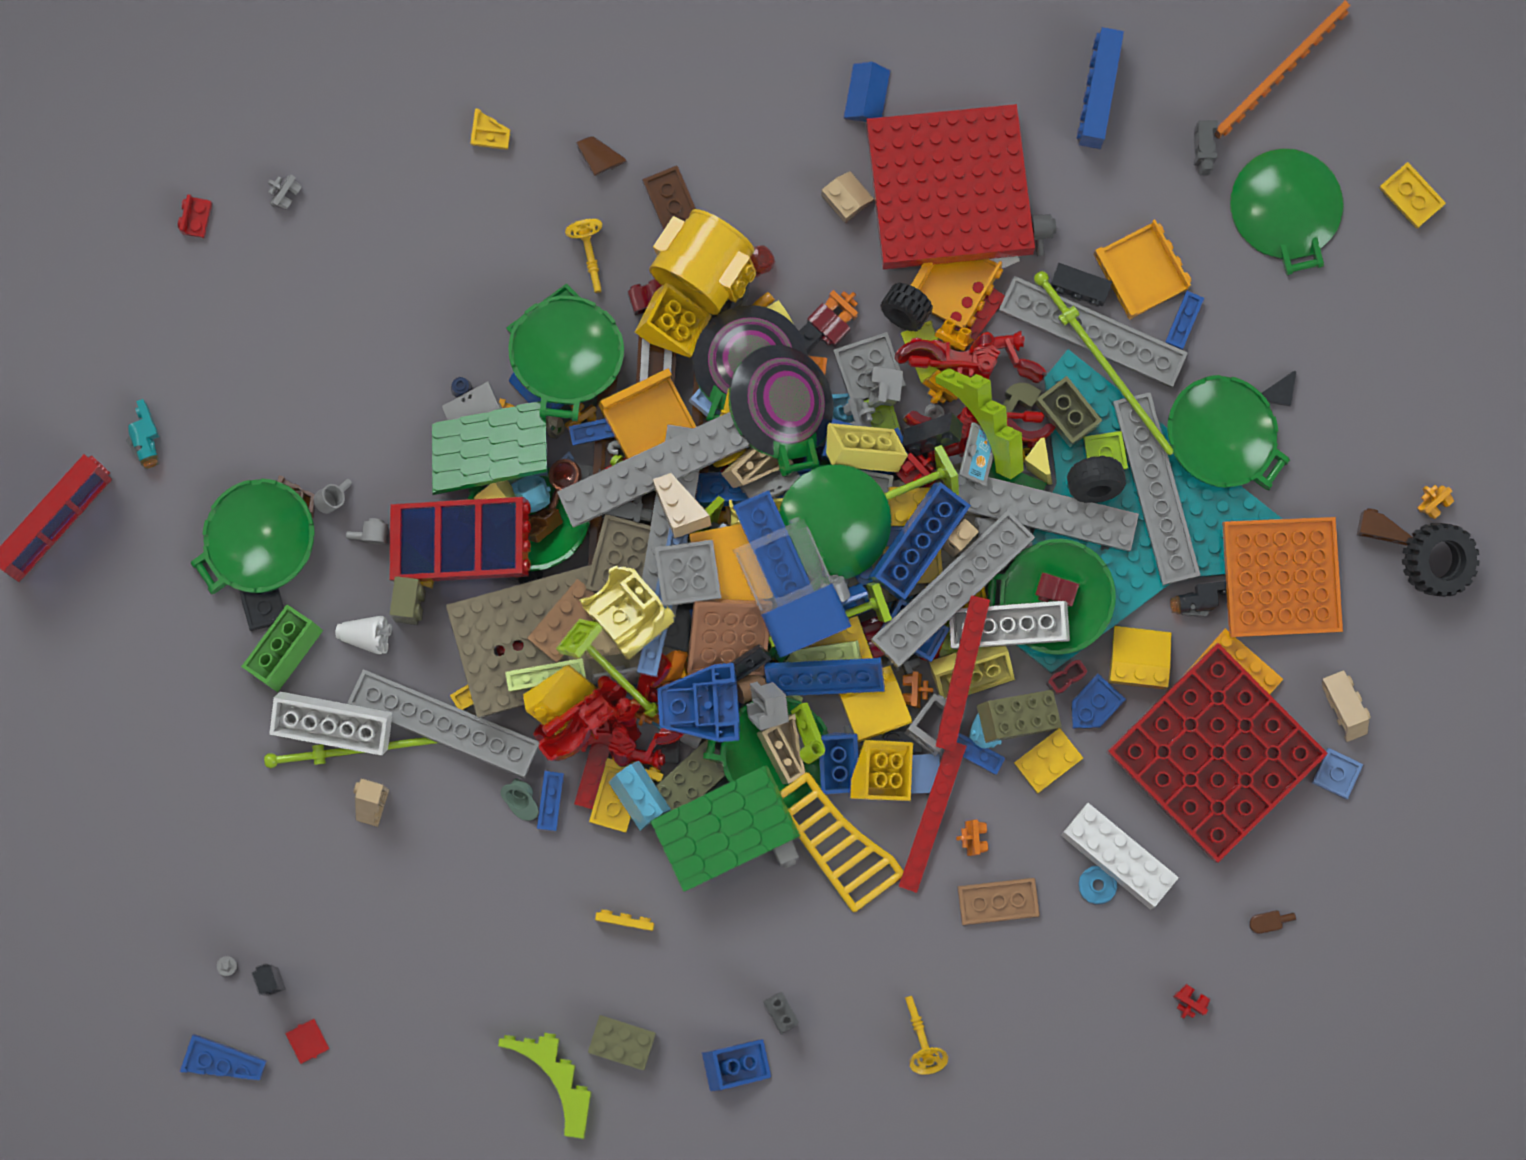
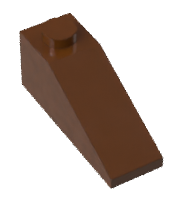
[1357,508,1413,546]

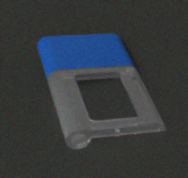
[733,517,851,657]

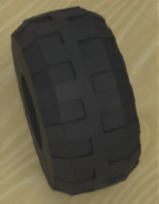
[1067,456,1126,503]

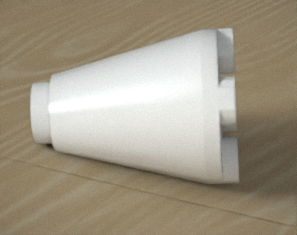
[335,616,392,654]

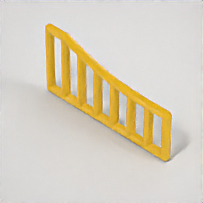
[780,772,904,912]

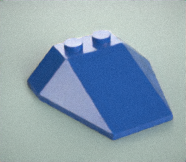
[657,663,740,742]

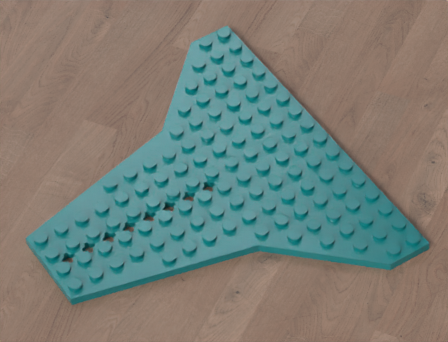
[1016,349,1282,673]

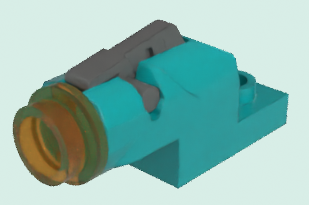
[126,399,160,469]

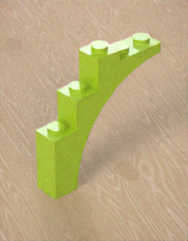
[935,368,1024,479]
[498,1033,591,1139]

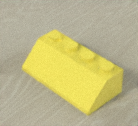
[826,423,908,472]
[929,646,1015,699]

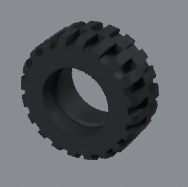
[1402,523,1480,597]

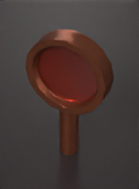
[548,459,582,509]

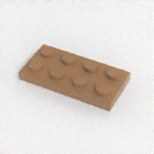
[527,579,595,663]

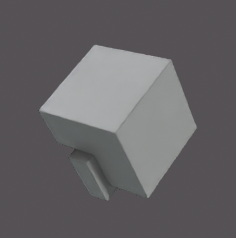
[864,367,903,408]
[747,682,789,731]

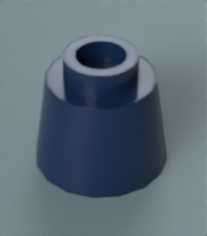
[451,377,472,398]

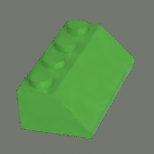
[241,605,323,693]

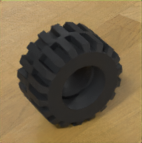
[880,283,933,332]

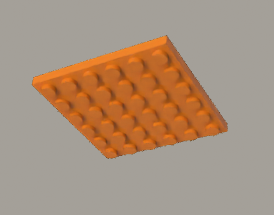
[1222,517,1343,637]

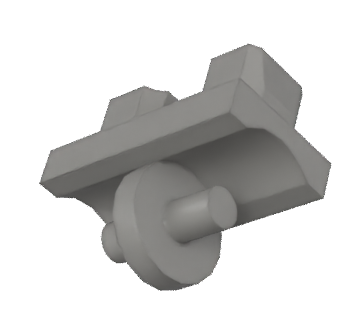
[268,175,302,210]
[843,398,876,427]

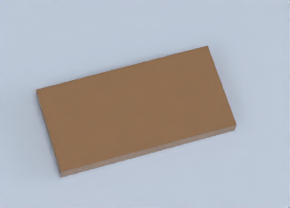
[958,878,1040,925]

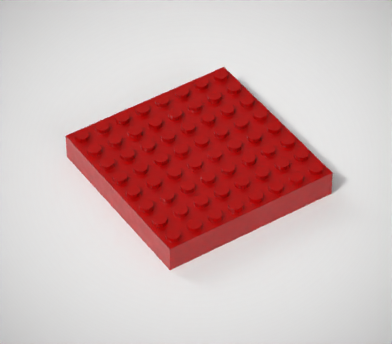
[866,104,1035,270]
[1106,643,1328,863]

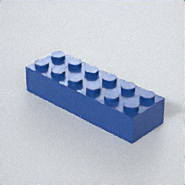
[1076,27,1124,149]
[869,482,971,600]

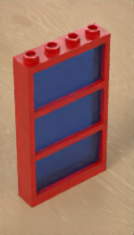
[0,454,112,582]
[390,497,531,582]

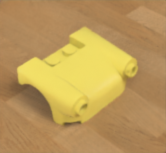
[580,566,675,660]

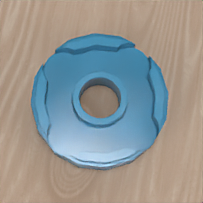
[1078,866,1117,904]

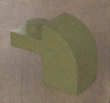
[1003,383,1041,412]

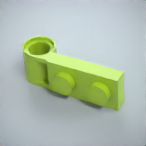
[791,702,825,764]

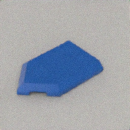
[1072,674,1126,728]

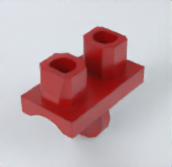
[900,453,934,488]
[1173,984,1210,1019]

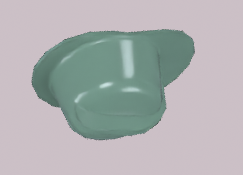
[500,778,538,821]

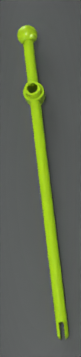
[1034,271,1173,455]
[264,737,437,768]

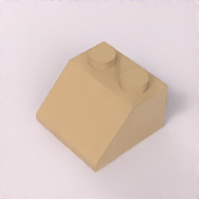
[821,171,874,224]

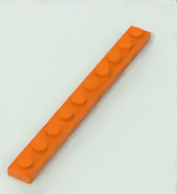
[1214,0,1350,139]

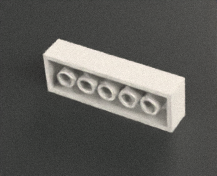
[949,601,1070,649]
[270,692,393,755]
[1061,803,1179,910]

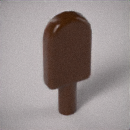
[1249,910,1296,934]

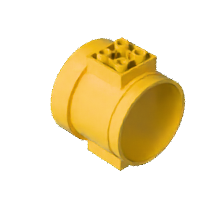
[649,209,756,315]

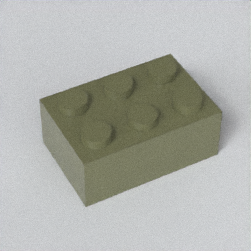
[1035,376,1102,448]
[390,576,426,625]
[588,1015,656,1071]

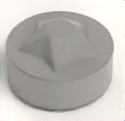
[924,403,944,419]
[217,956,237,976]

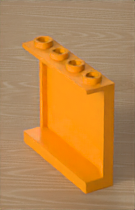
[1093,219,1192,320]
[911,259,1003,329]
[599,368,696,459]
[689,524,773,601]

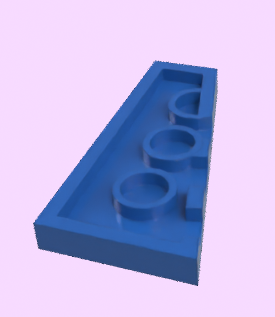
[180,1034,267,1080]

